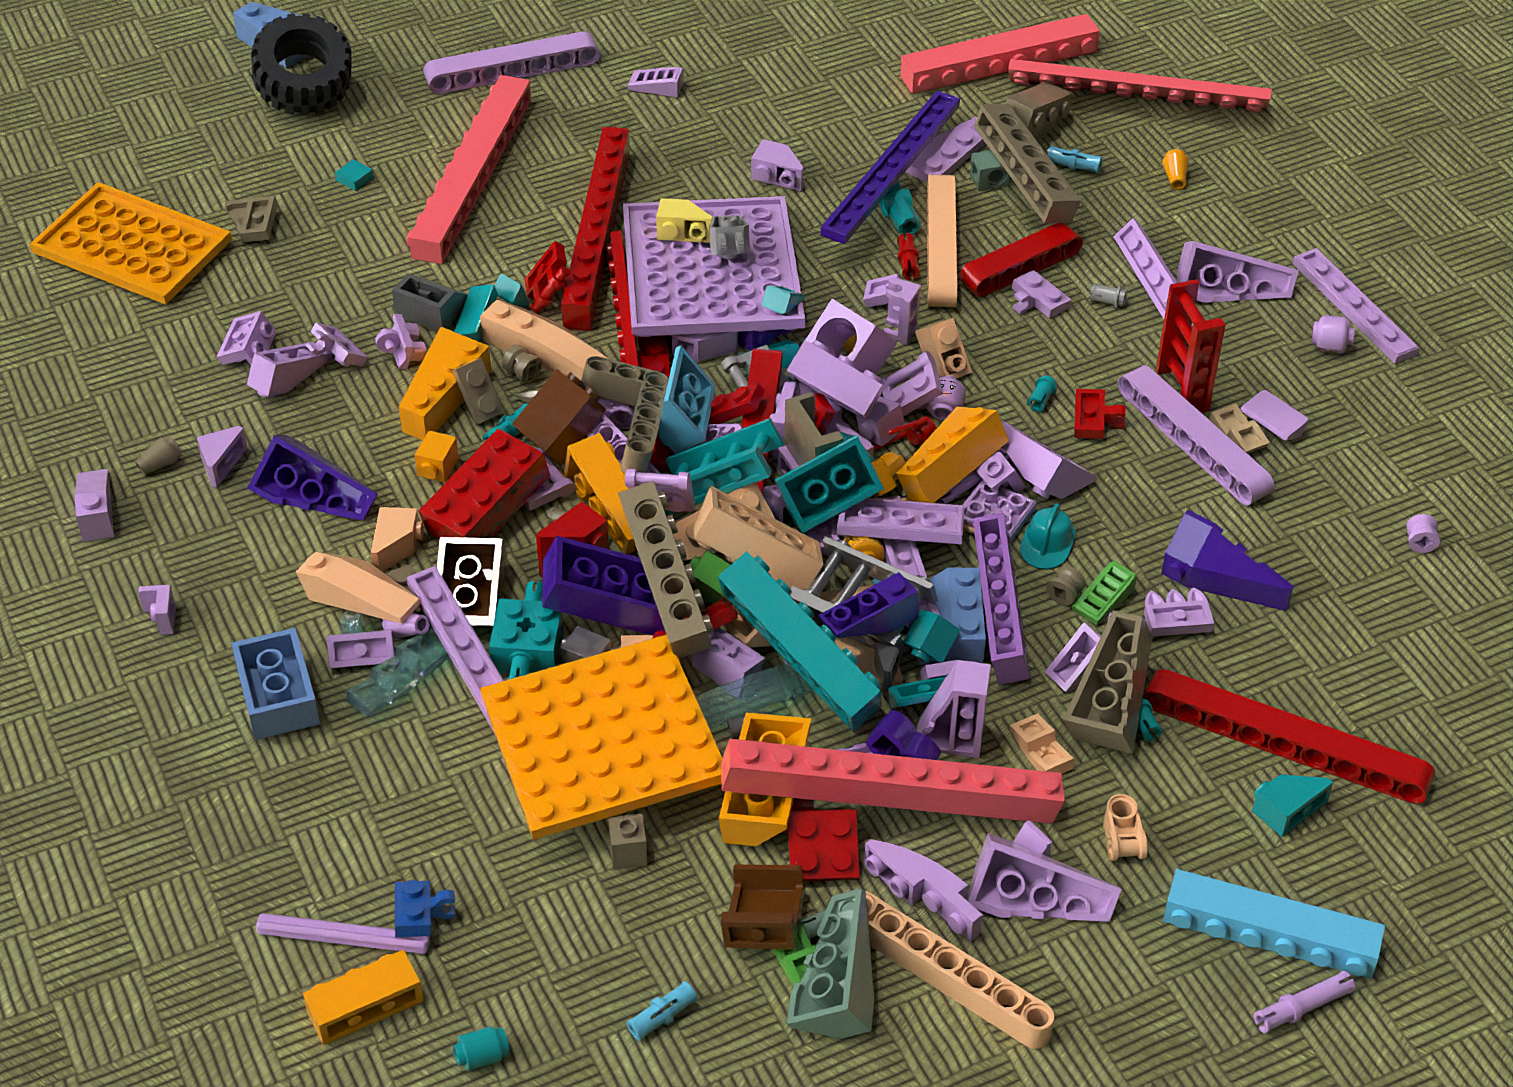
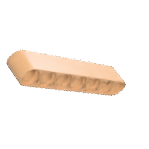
[927,174,957,308]
[865,891,1054,1049]

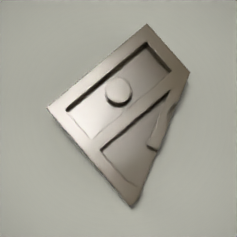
[224,196,278,242]

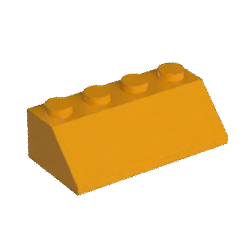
[719,712,812,846]

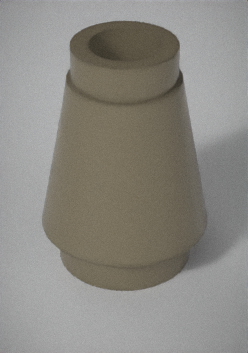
[135,435,182,476]

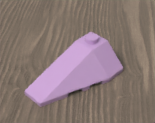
[1177,241,1299,303]
[1001,420,1097,499]
[967,833,1122,921]

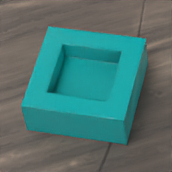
[335,159,374,191]

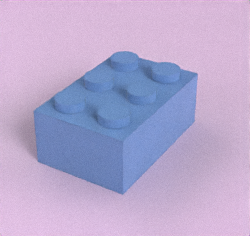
[231,628,320,740]

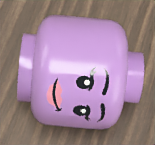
[925,376,966,421]

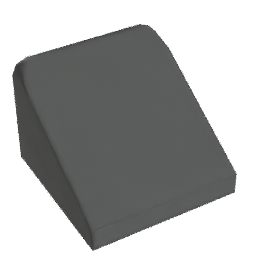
[874,643,899,692]

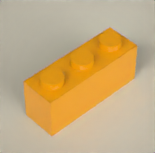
[303,950,424,1045]

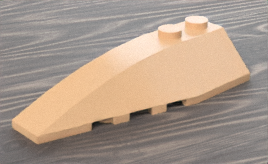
[480,300,607,380]

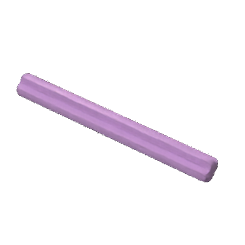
[256,913,430,954]

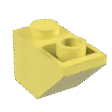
[656,198,712,243]

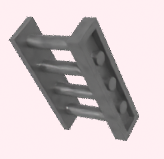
[790,536,938,660]

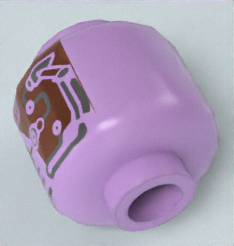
[1312,315,1355,354]

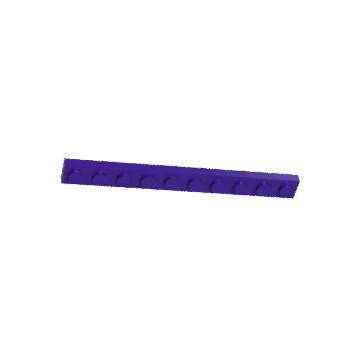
[820,91,960,244]

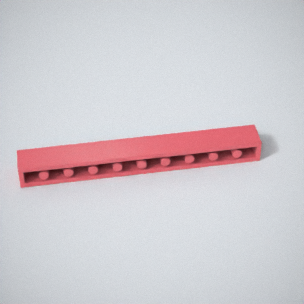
[407,75,531,264]
[721,739,1065,824]

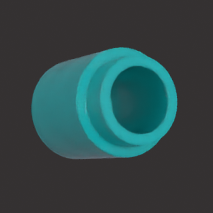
[453,1026,510,1071]

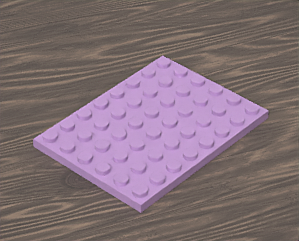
[623,196,805,337]

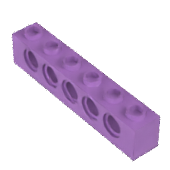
[973,512,1030,685]

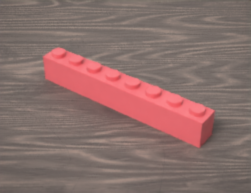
[900,14,1100,94]

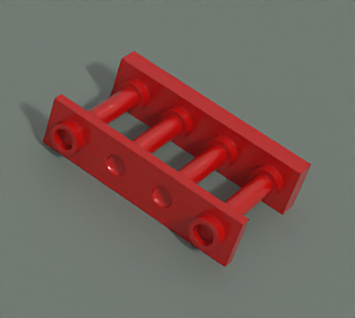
[1155,279,1226,413]

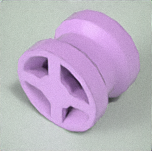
[1406,514,1440,553]

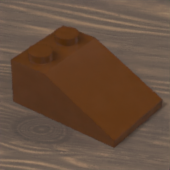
[437,537,507,628]

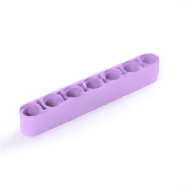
[423,32,600,94]
[1118,365,1275,505]

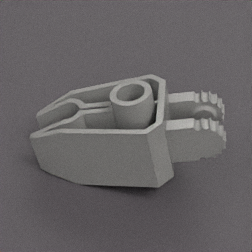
[710,215,750,259]

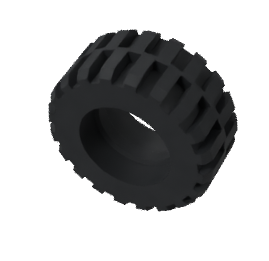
[251,13,352,116]

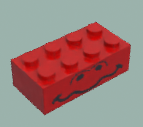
[418,429,551,540]

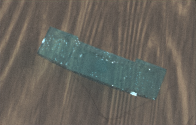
[695,664,812,729]

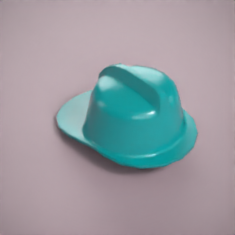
[1020,503,1076,570]

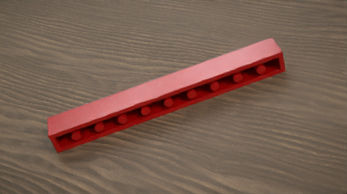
[561,127,630,331]

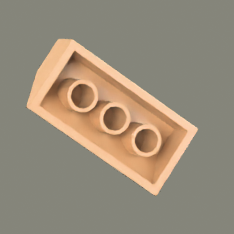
[693,486,823,590]

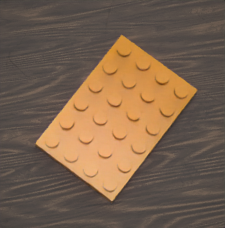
[29,182,232,305]

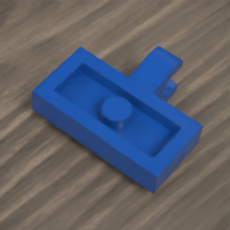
[395,880,455,938]

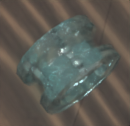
[341,612,363,634]

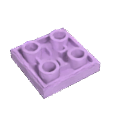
[963,479,1036,542]

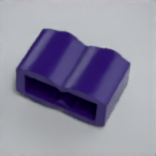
[865,710,941,760]

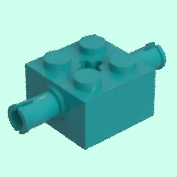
[489,581,564,680]

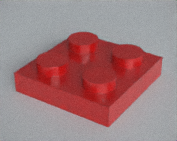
[788,809,859,881]

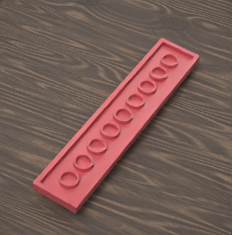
[1009,59,1272,112]

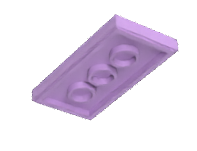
[837,498,964,544]

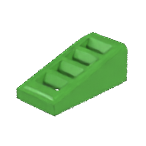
[1072,561,1137,625]

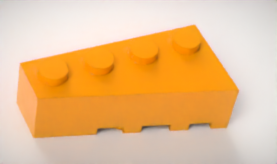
[564,433,651,555]

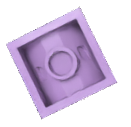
[806,299,898,375]

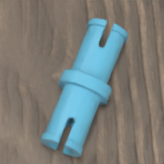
[1047,146,1103,173]
[626,981,698,1041]

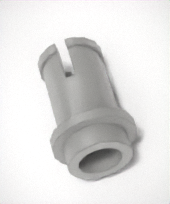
[1090,283,1127,308]

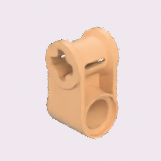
[1103,794,1147,861]

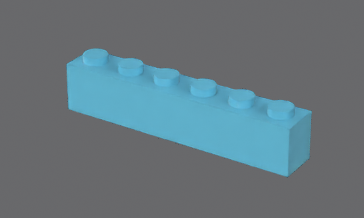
[1163,869,1385,979]

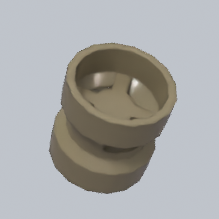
[502,344,543,383]

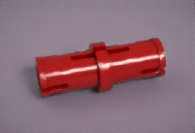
[897,233,920,280]

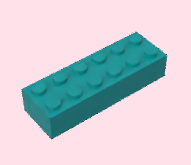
[718,551,882,733]

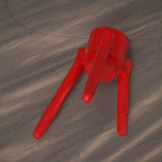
[872,416,937,451]

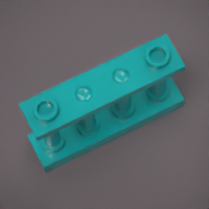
[664,418,785,516]

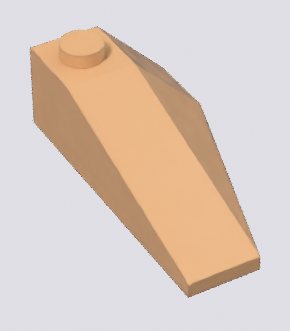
[296,552,421,624]

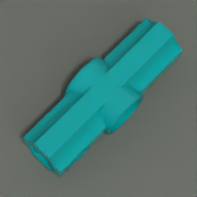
[880,181,921,237]

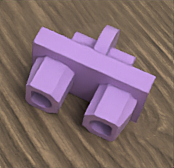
[375,314,426,369]

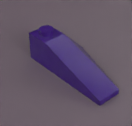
[247,435,378,521]
[1161,510,1294,611]

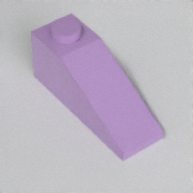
[247,342,333,398]
[75,469,114,542]

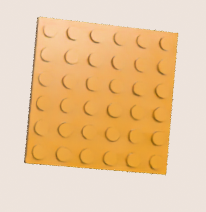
[480,635,723,840]

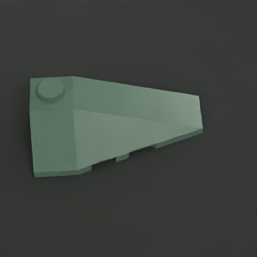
[787,888,874,1039]

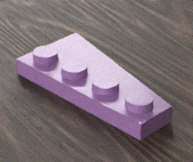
[906,116,986,182]

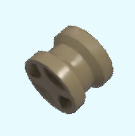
[1046,566,1086,606]

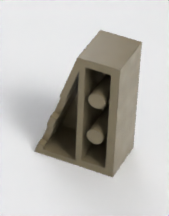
[1005,82,1072,142]

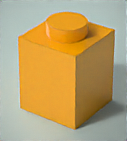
[415,431,459,482]

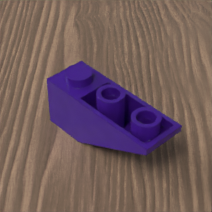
[819,572,918,638]

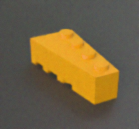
[399,327,491,440]
[896,407,1010,503]

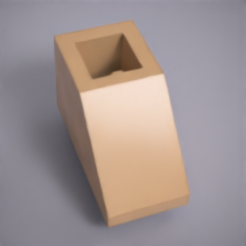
[915,318,972,378]

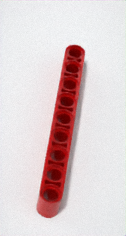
[1143,669,1435,804]

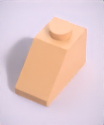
[371,507,424,572]

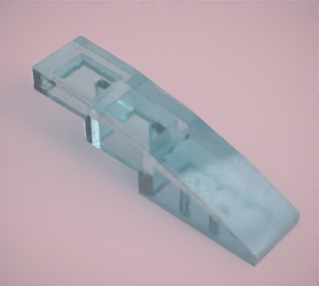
[345,628,450,717]

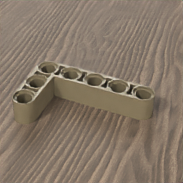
[581,356,669,474]

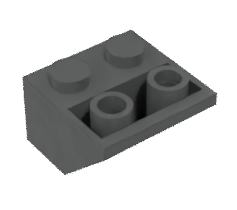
[392,274,468,332]

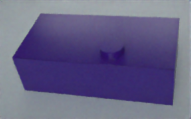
[542,536,676,635]

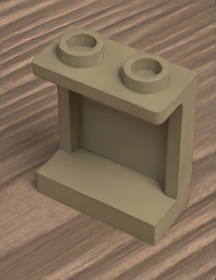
[784,392,844,466]

